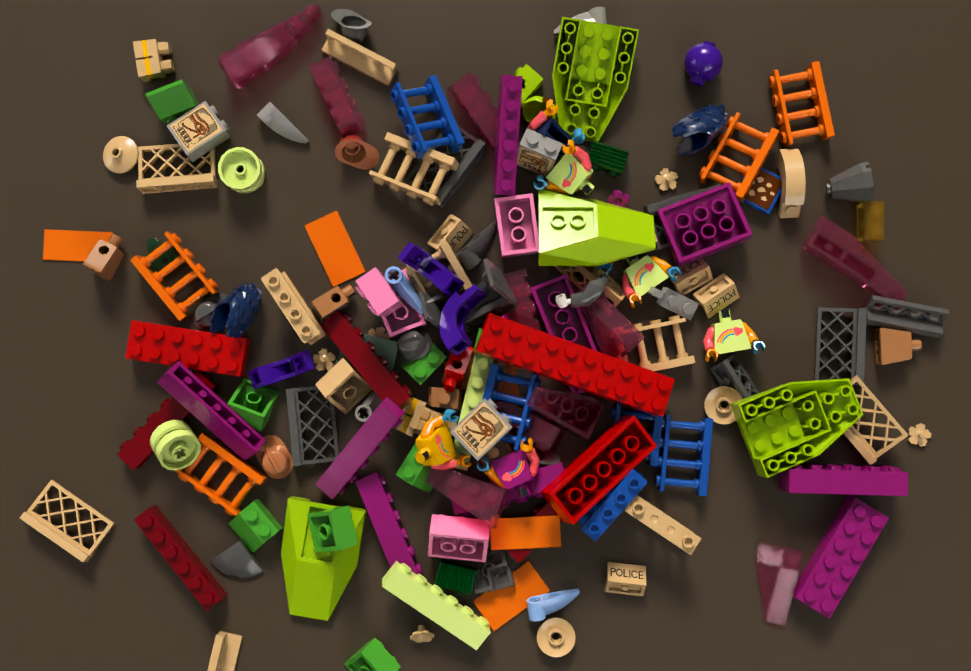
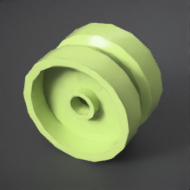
[218,147,266,194]
[150,420,201,471]

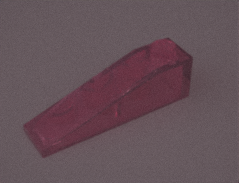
[756,542,803,625]

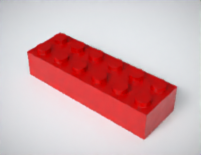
[125,320,251,377]
[541,415,657,525]

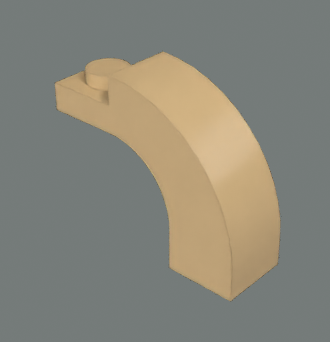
[777,149,806,218]

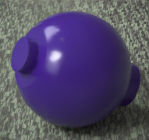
[684,41,723,86]

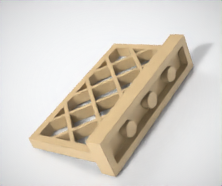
[136,143,218,194]
[843,375,909,465]
[20,480,115,562]

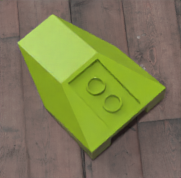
[552,17,639,142]
[538,189,656,266]
[730,378,863,478]
[281,496,367,621]

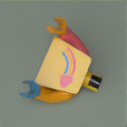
[415,409,472,470]

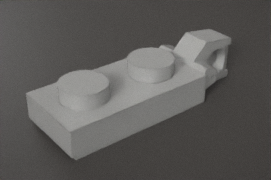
[648,286,699,321]

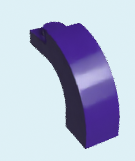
[397,242,465,297]
[439,284,487,356]
[248,350,315,390]

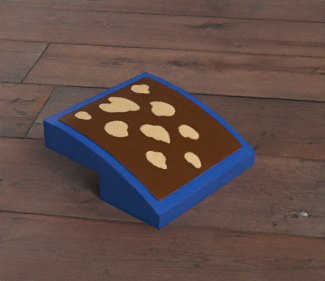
[735,163,782,215]

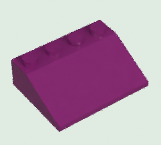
[657,182,753,267]

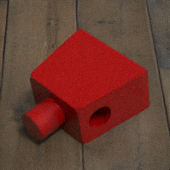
[442,346,473,392]

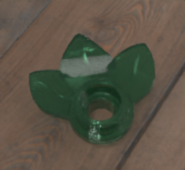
[144,238,177,270]

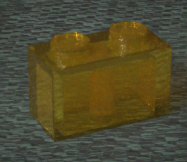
[857,201,885,243]

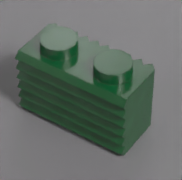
[588,140,629,178]
[434,559,477,596]

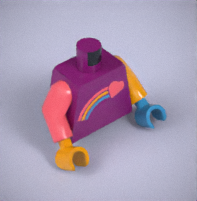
[477,438,540,498]

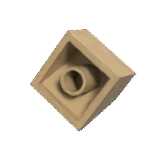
[315,358,372,414]

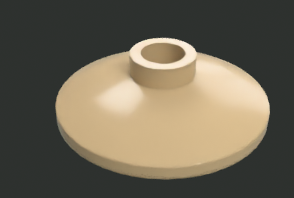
[103,136,139,174]
[704,386,742,425]
[537,618,576,657]

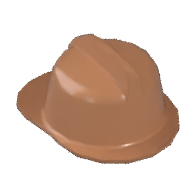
[335,135,380,170]
[255,435,293,479]

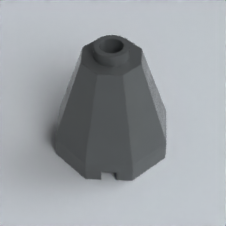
[826,162,874,203]

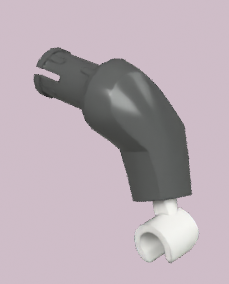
[556,274,609,308]

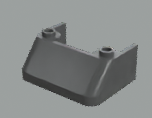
[419,258,518,333]

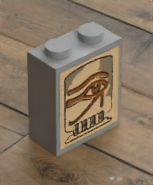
[167,101,230,162]
[517,128,563,178]
[450,398,512,461]

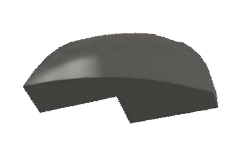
[210,540,264,578]
[474,550,516,594]

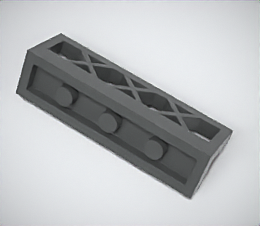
[865,295,949,338]
[709,353,759,399]

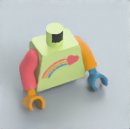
[533,139,595,195]
[622,255,682,308]
[703,309,765,362]

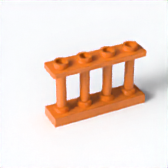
[768,61,835,148]
[699,112,779,203]
[130,231,219,321]
[175,432,268,516]

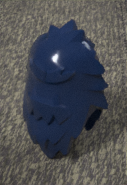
[672,104,728,155]
[209,283,263,338]

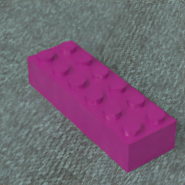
[529,274,597,396]
[778,463,908,496]
[789,495,889,619]

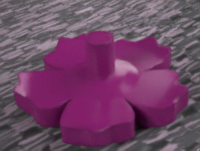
[607,189,630,208]

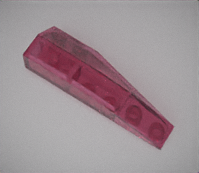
[217,3,322,89]
[800,215,908,309]

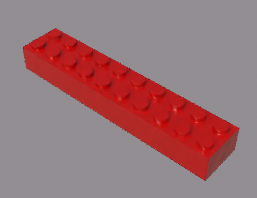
[474,313,675,417]

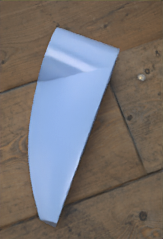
[385,266,424,315]
[526,588,580,621]

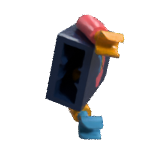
[528,99,585,155]

